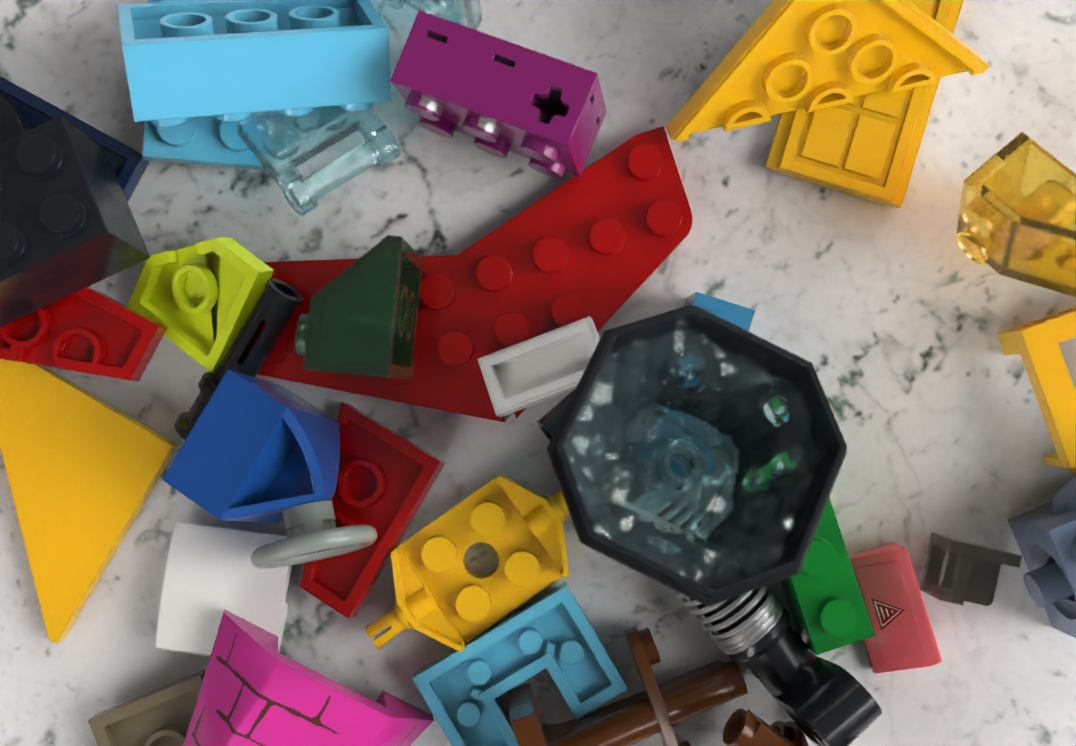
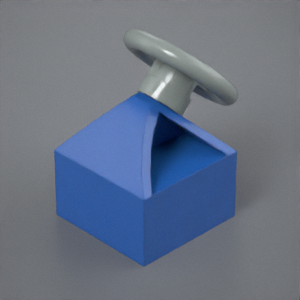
[162,369,377,569]

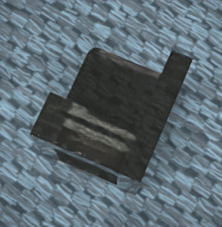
[919,533,1022,606]

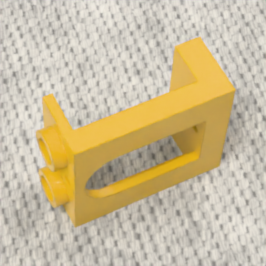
[997,305,1076,474]

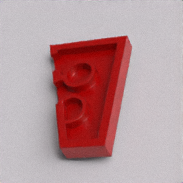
[0,286,167,381]
[299,402,445,619]

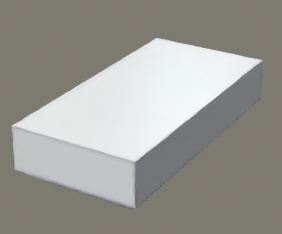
[477,316,600,417]

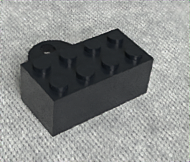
[0,95,151,328]

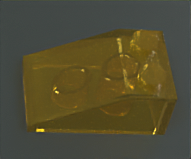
[956,132,1076,297]

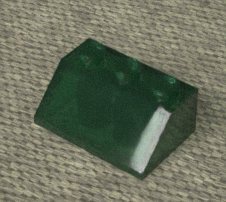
[295,235,423,380]

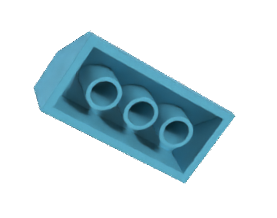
[117,0,391,127]

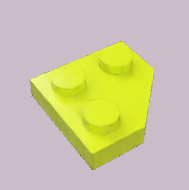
[127,237,274,373]

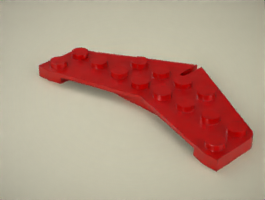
[248,126,692,422]

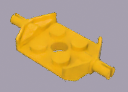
[365,474,583,652]

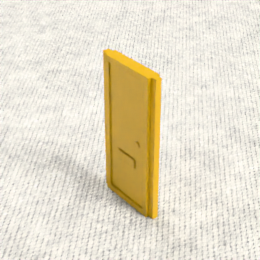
[764,0,964,208]

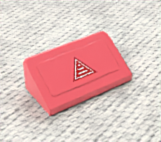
[849,542,942,674]

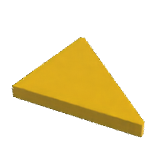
[666,0,990,142]
[0,359,179,643]

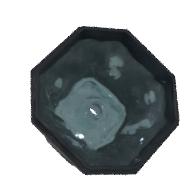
[547,305,847,607]

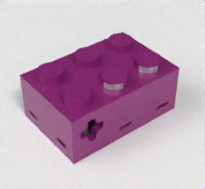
[390,10,607,178]

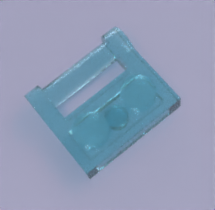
[238,106,401,216]

